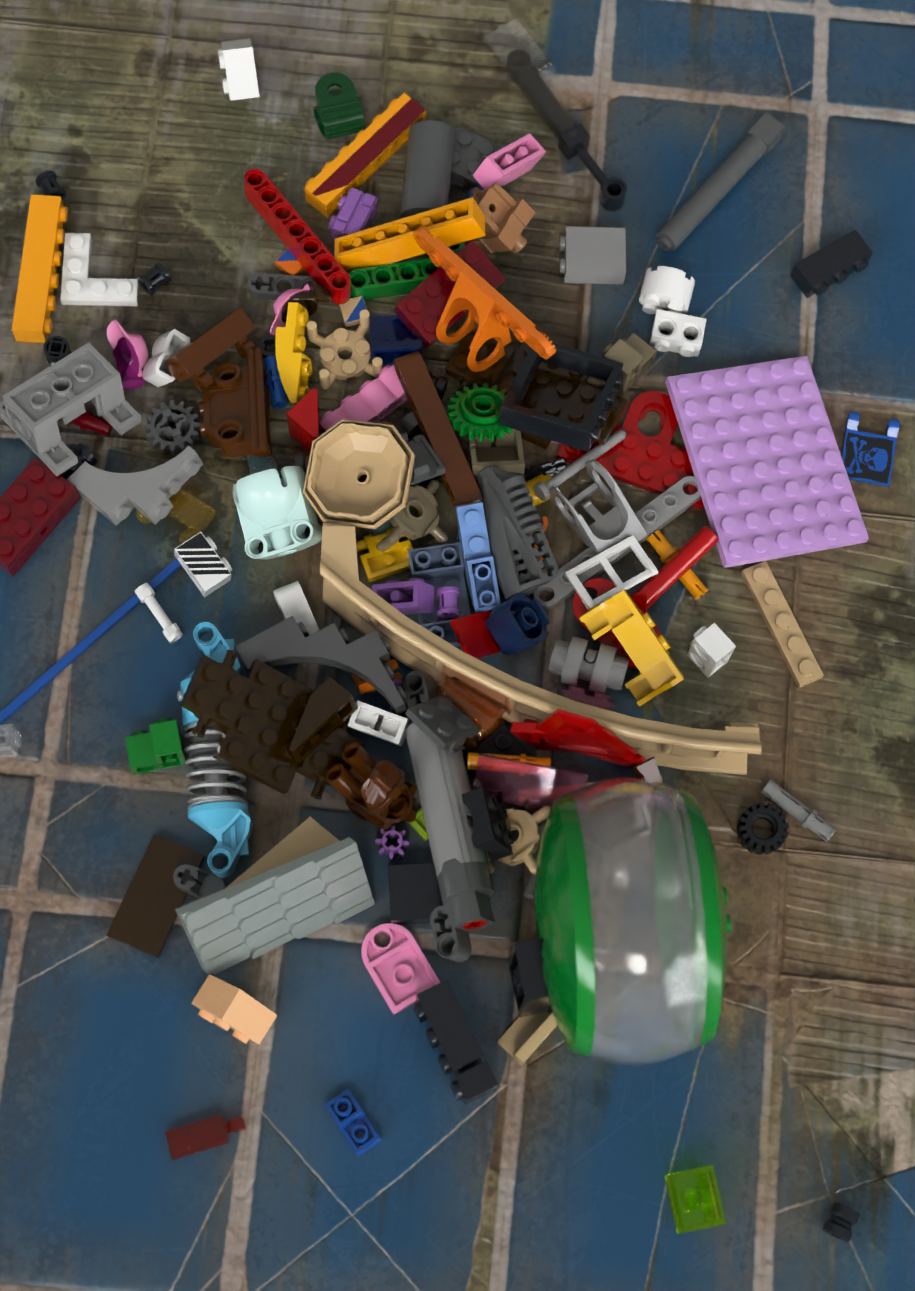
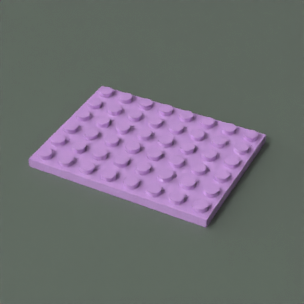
[665,356,869,568]

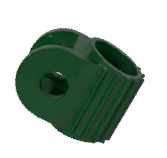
[313,73,365,140]

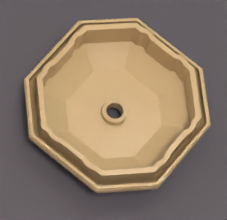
[303,419,415,529]

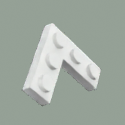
[60,233,139,306]

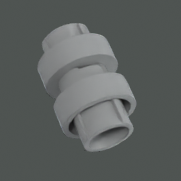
[548,636,629,694]

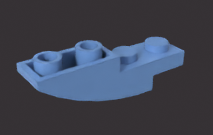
[455,501,501,613]

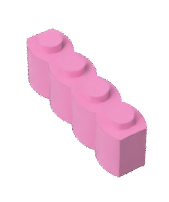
[319,365,408,434]

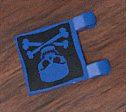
[841,411,900,487]

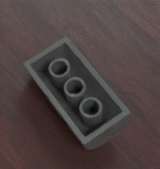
[399,120,456,219]

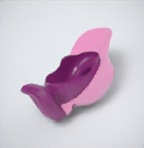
[107,319,149,390]

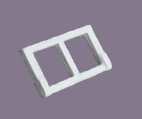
[565,535,658,611]

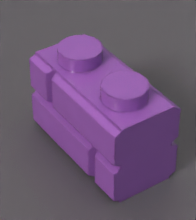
[328,188,378,241]

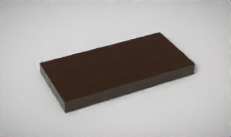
[107,834,205,958]

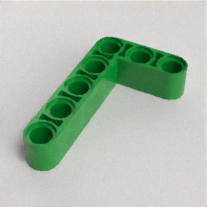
[348,242,465,300]

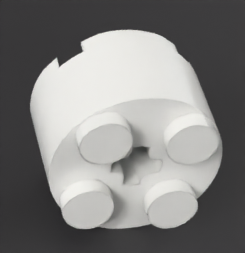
[639,266,695,314]

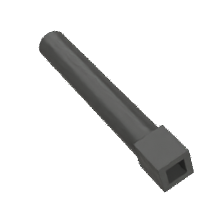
[656,112,785,251]

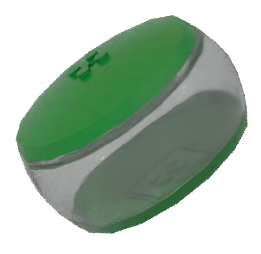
[535,777,732,1066]

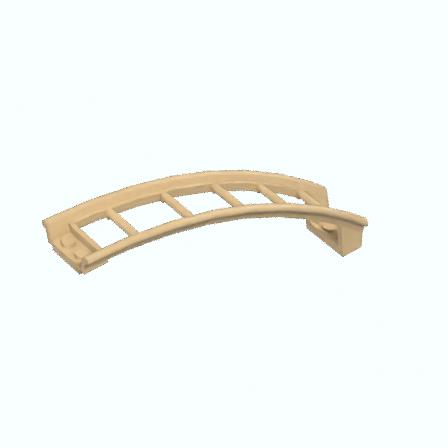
[320,523,762,775]

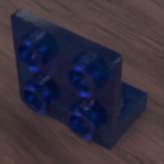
[370,316,422,364]

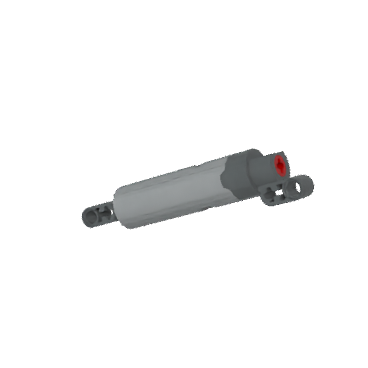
[404,670,495,963]

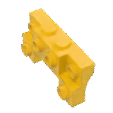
[579,588,684,707]

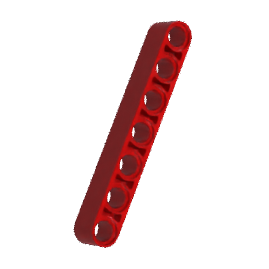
[244,169,351,304]

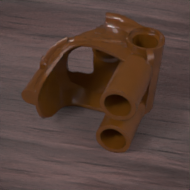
[326,742,417,830]

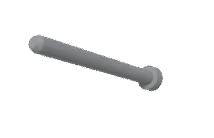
[533,430,626,501]

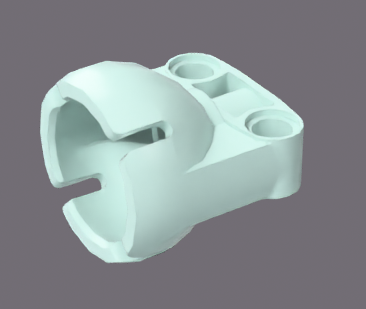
[232,466,322,560]

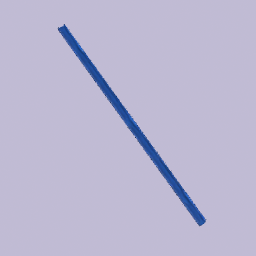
[0,558,182,725]

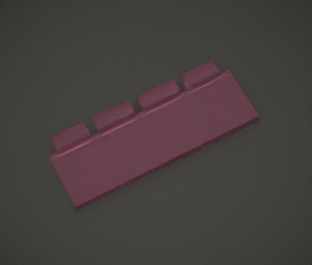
[474,753,588,809]

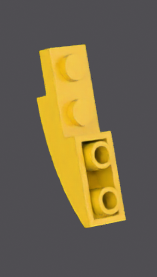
[275,302,313,405]

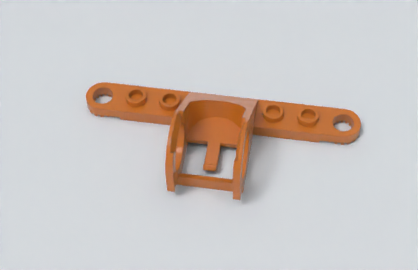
[413,226,556,372]

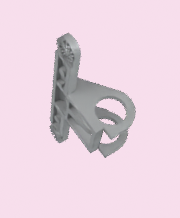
[533,459,701,610]

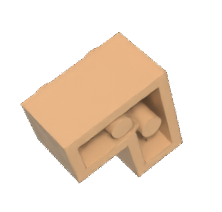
[191,974,277,1045]

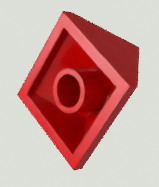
[287,389,320,453]

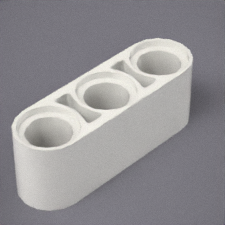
[273,581,319,638]

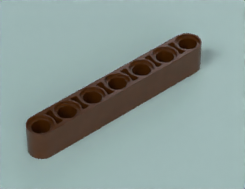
[393,351,484,511]

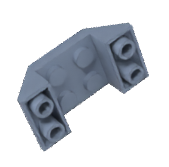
[408,542,471,647]

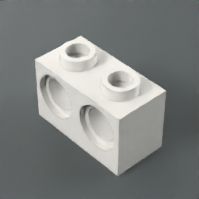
[649,309,706,357]
[687,623,736,678]
[348,700,411,747]

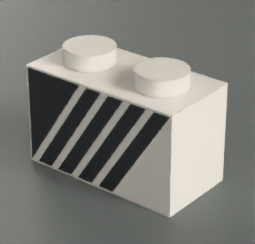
[174,532,232,598]

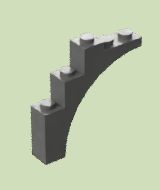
[235,616,408,715]

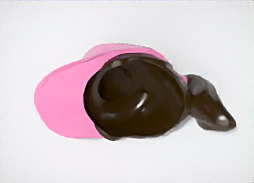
[270,281,332,336]

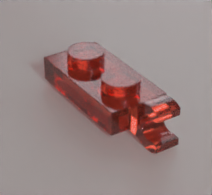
[165,1115,246,1160]

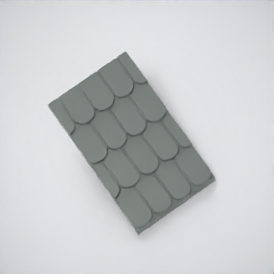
[175,817,375,975]

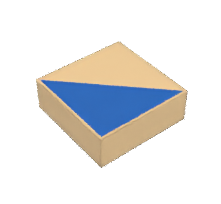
[339,296,367,327]

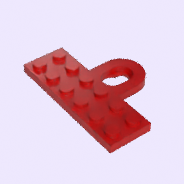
[556,391,704,510]

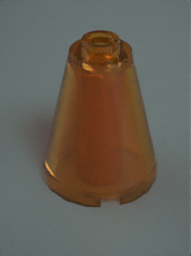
[436,676,511,749]

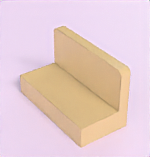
[498,1012,557,1066]

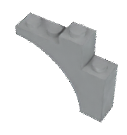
[67,446,203,526]

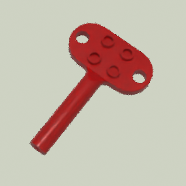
[572,526,719,669]

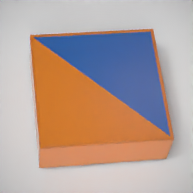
[275,249,305,276]

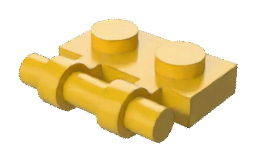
[356,527,413,582]

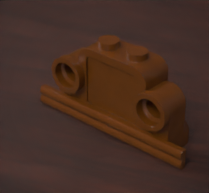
[199,348,272,458]

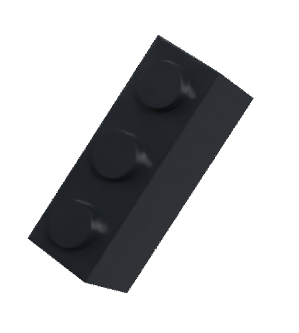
[790,230,873,298]

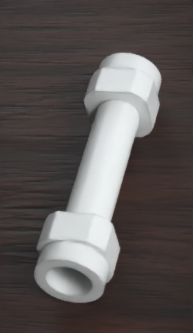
[134,583,183,644]

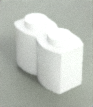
[143,329,190,387]

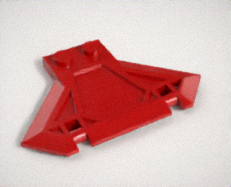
[510,709,645,768]

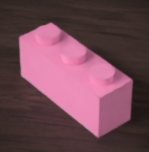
[472,133,546,189]

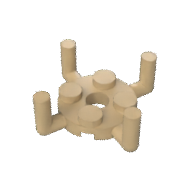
[307,310,383,390]
[485,806,551,876]

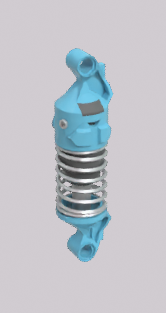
[177,622,254,878]

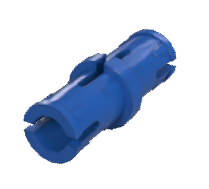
[264,355,288,409]

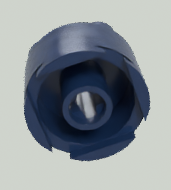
[485,593,549,655]

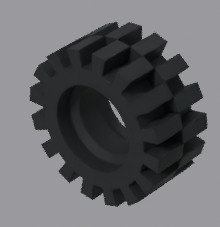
[736,802,789,855]

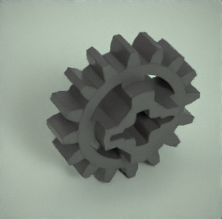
[144,400,201,456]

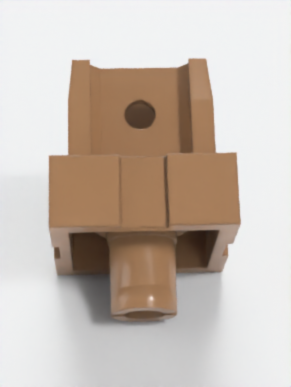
[469,183,535,255]

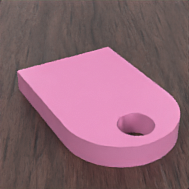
[361,923,441,1015]

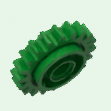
[447,383,512,443]

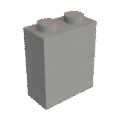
[559,226,626,284]

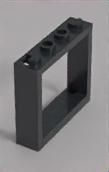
[499,343,626,452]

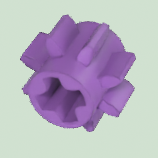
[375,825,409,861]

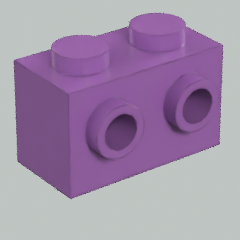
[372,578,435,615]

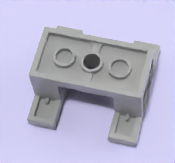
[0,342,142,476]

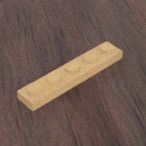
[741,561,824,688]

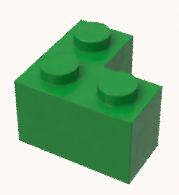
[125,718,186,775]

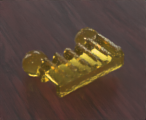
[135,488,216,545]

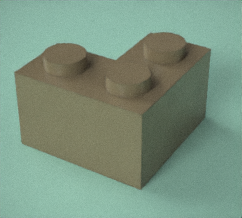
[602,333,657,396]

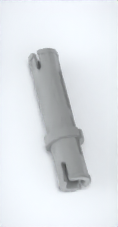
[761,779,837,843]

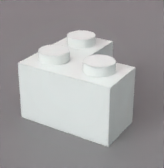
[218,38,259,101]

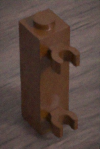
[165,307,256,391]

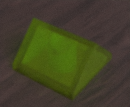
[664,1165,726,1234]

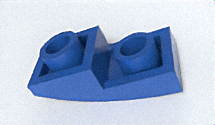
[325,1089,382,1157]

